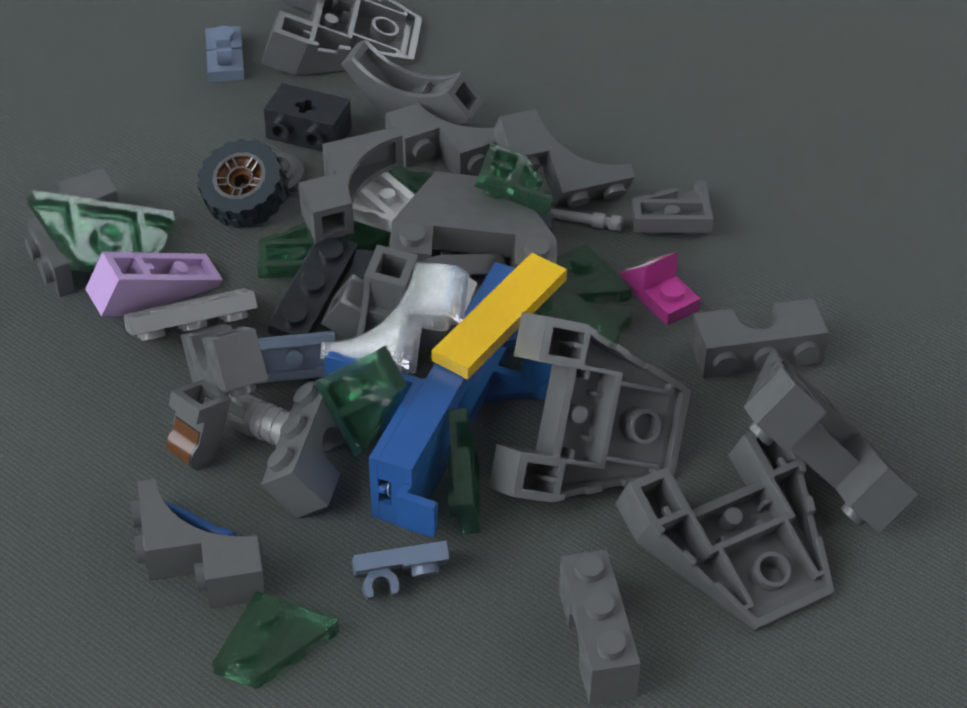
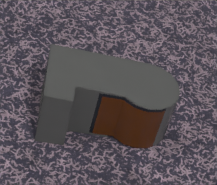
[166,379,231,471]

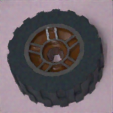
[197,139,288,228]

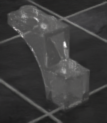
[320,262,470,373]

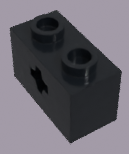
[264,83,352,152]

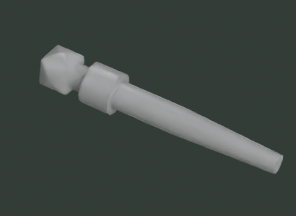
[551,209,624,232]

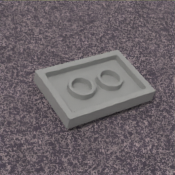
[123,288,257,341]

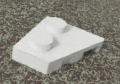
[352,172,414,232]

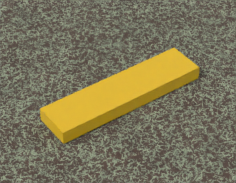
[432,253,567,380]

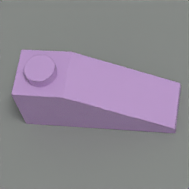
[85,252,223,317]

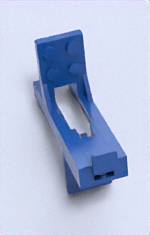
[324,262,552,537]

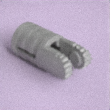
[225,393,291,446]

